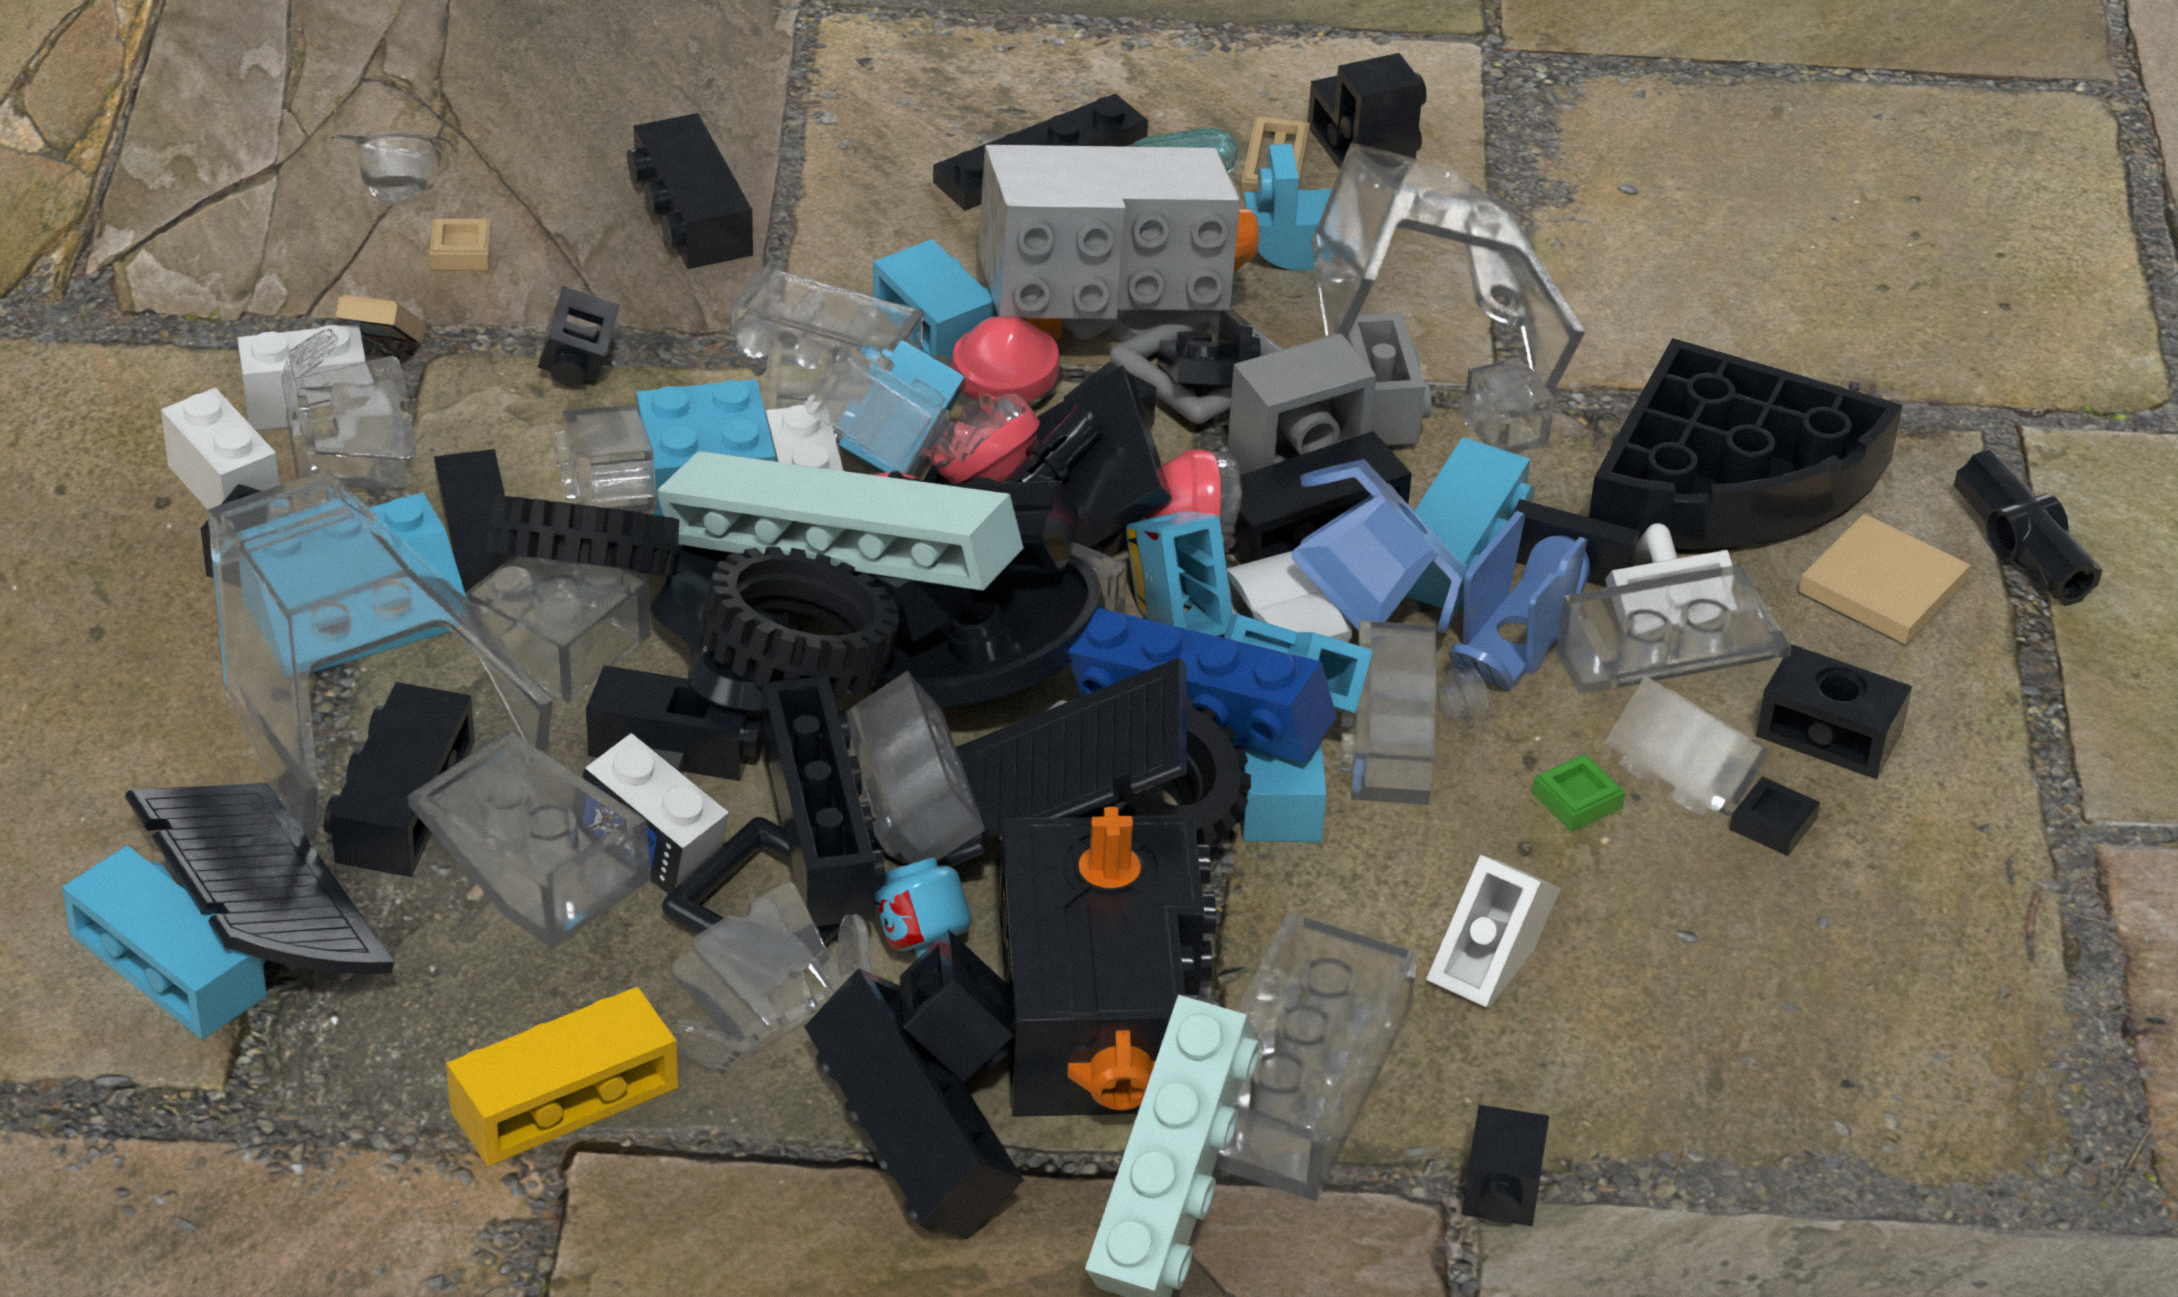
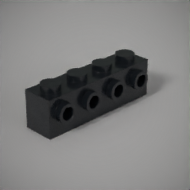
[763,675,886,928]
[804,968,1024,1239]

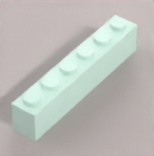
[656,451,1023,591]

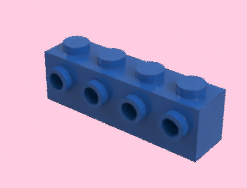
[1068,608,1337,763]

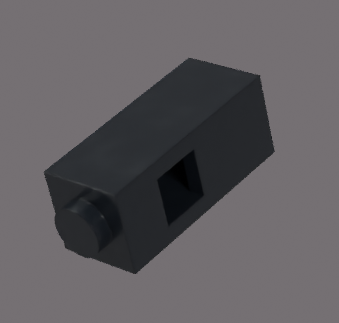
[586,665,764,781]

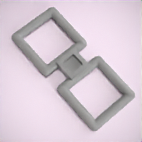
[1062,310,1284,424]

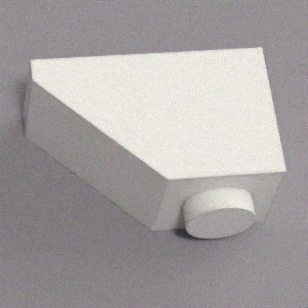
[1426,855,1561,1008]

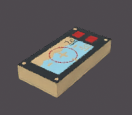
[336,294,426,345]

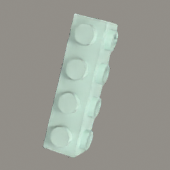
[1085,995,1261,1297]

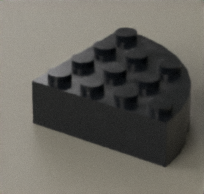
[1589,338,1903,549]

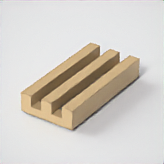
[1240,116,1310,198]

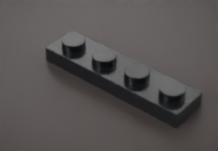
[933,93,1148,211]

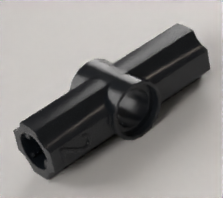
[1954,450,2102,606]

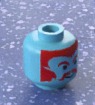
[875,857,972,959]

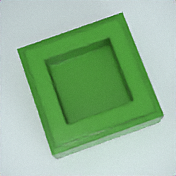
[1532,754,1625,832]

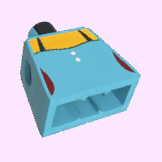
[1126,511,1233,636]

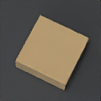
[429,219,492,271]

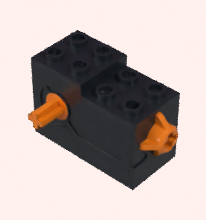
[999,807,1216,1117]

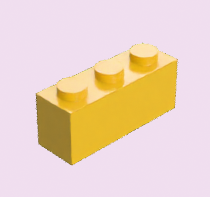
[446,986,678,1167]

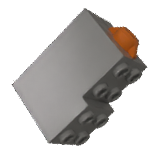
[978,145,1259,339]

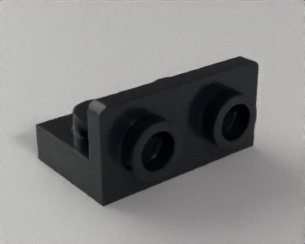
[1158,309,1261,386]

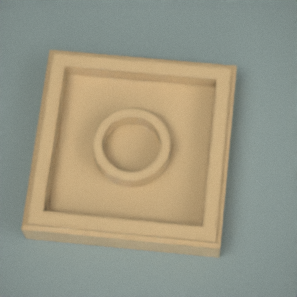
[1798,513,1971,645]

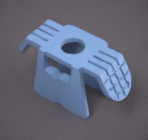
[1292,459,1467,638]
[1449,511,1590,691]

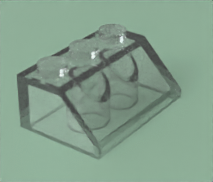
[1556,564,1791,694]

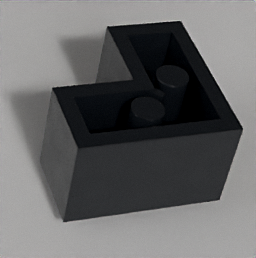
[1307,53,1427,189]

